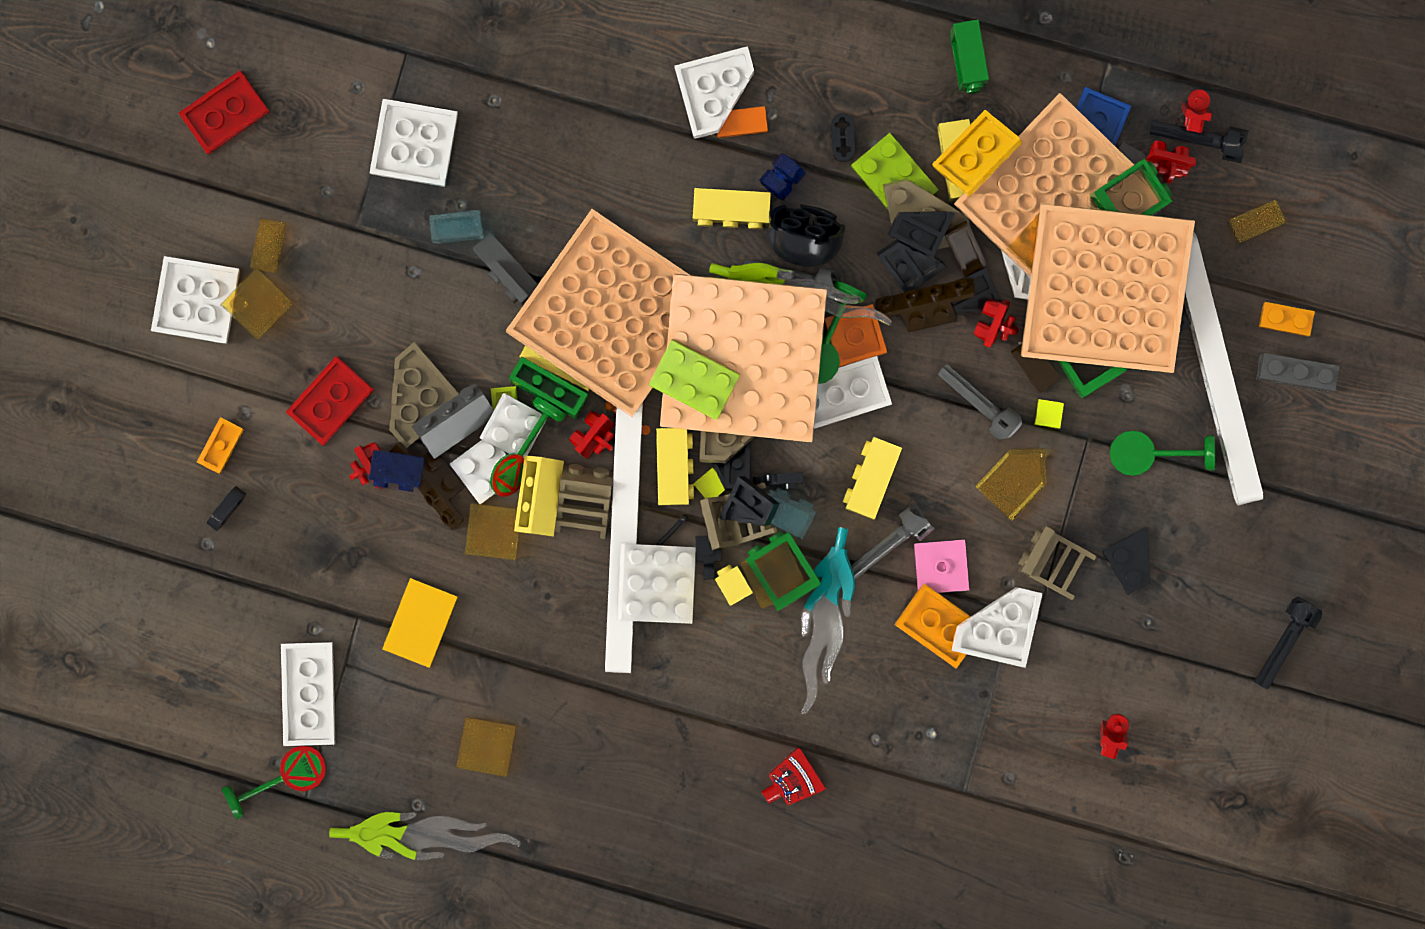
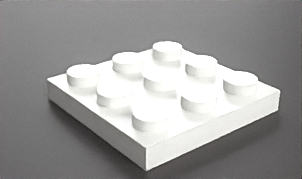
[370,99,458,187]
[151,256,240,344]
[618,544,696,624]

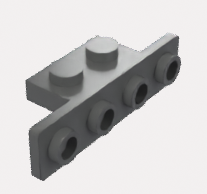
[473,233,538,305]

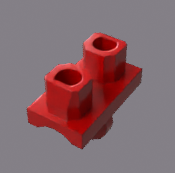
[1181,89,1212,133]
[1145,140,1196,184]
[973,299,1019,348]
[569,411,615,460]
[349,442,395,489]
[1100,713,1129,759]

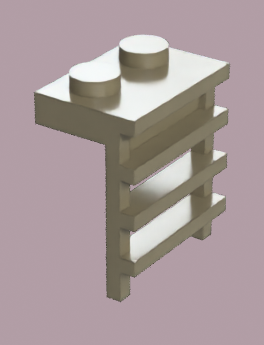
[555,464,614,539]
[700,483,777,550]
[1018,526,1097,600]

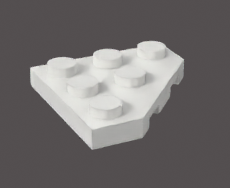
[675,46,754,139]
[951,587,1042,668]

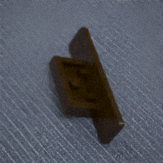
[875,277,975,332]
[389,442,466,530]

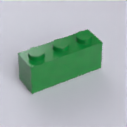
[509,356,588,420]

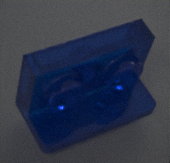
[368,450,425,492]

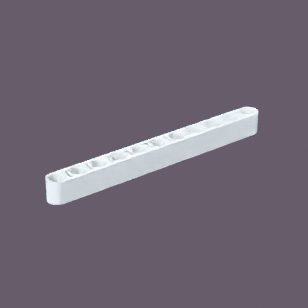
[1184,232,1263,505]
[605,403,643,673]

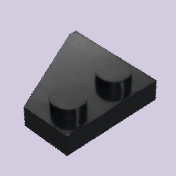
[952,268,1002,313]

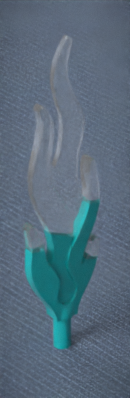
[801,527,855,714]

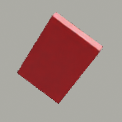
[178,70,270,155]
[286,356,374,446]

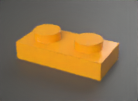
[1259,302,1315,337]
[197,417,244,474]

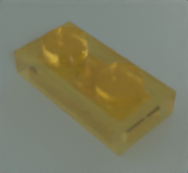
[1228,200,1286,244]
[250,218,286,274]

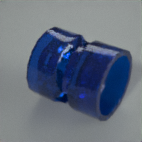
[759,153,806,201]

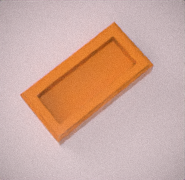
[717,106,768,138]

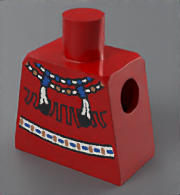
[761,747,826,805]

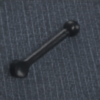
[655,514,689,546]

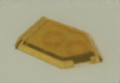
[975,448,1047,521]

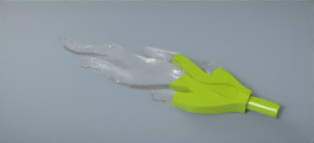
[709,263,892,325]
[329,812,521,860]

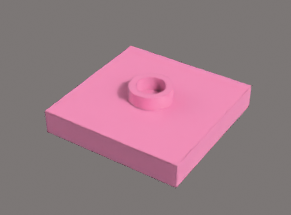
[914,540,969,593]

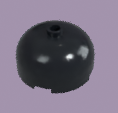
[767,204,845,267]

